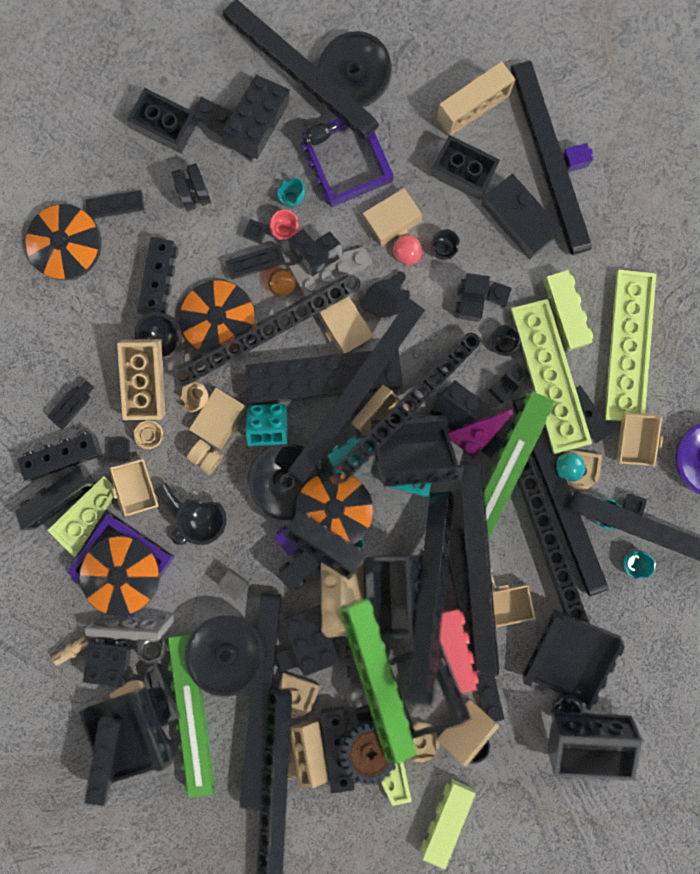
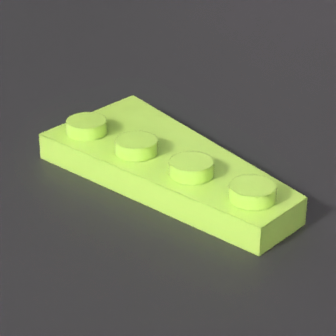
[48,476,114,558]
[367,749,412,806]

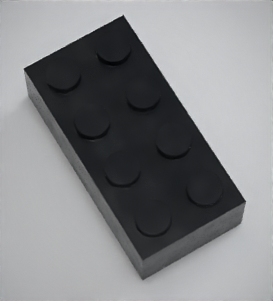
[223,74,290,159]

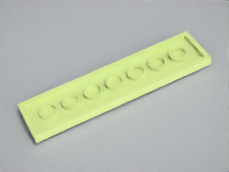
[604,270,656,422]
[511,299,592,454]

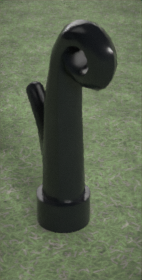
[154,483,188,545]

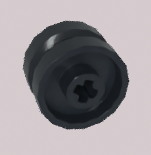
[171,163,212,212]

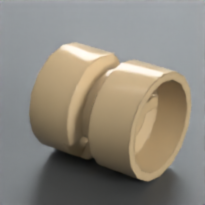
[187,439,224,475]

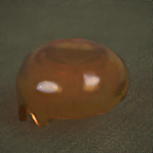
[266,268,296,297]

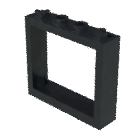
[387,640,471,739]

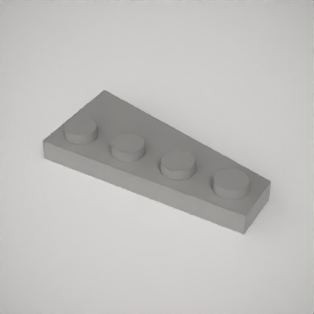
[289,247,373,297]
[85,615,174,641]

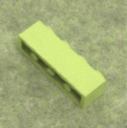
[543,270,593,352]
[420,779,476,869]

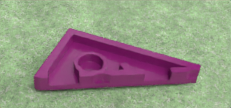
[448,409,513,458]

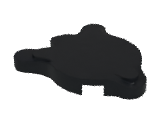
[359,271,410,318]

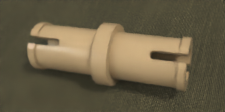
[52,635,91,666]

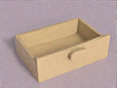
[363,188,423,246]
[318,296,374,354]
[351,385,408,437]
[189,388,247,450]
[616,412,663,467]
[108,459,159,518]
[493,584,536,627]
[437,700,499,766]

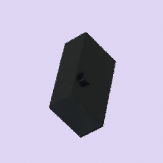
[481,173,563,260]

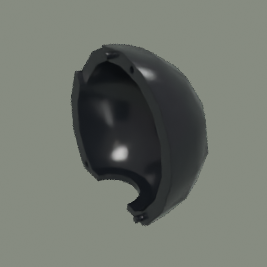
[135,312,182,361]
[176,499,227,545]

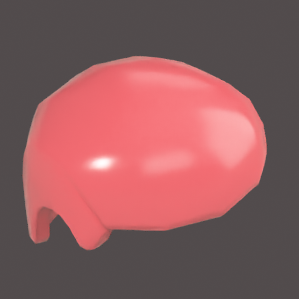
[270,209,298,241]
[393,235,423,266]

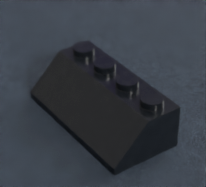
[430,380,516,458]
[15,465,96,530]

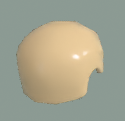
[180,381,209,412]
[134,420,163,449]

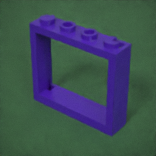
[300,119,394,207]
[67,514,174,617]

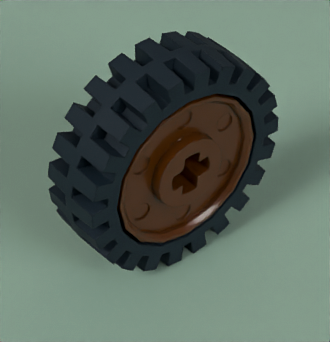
[338,721,396,785]

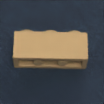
[290,721,329,789]

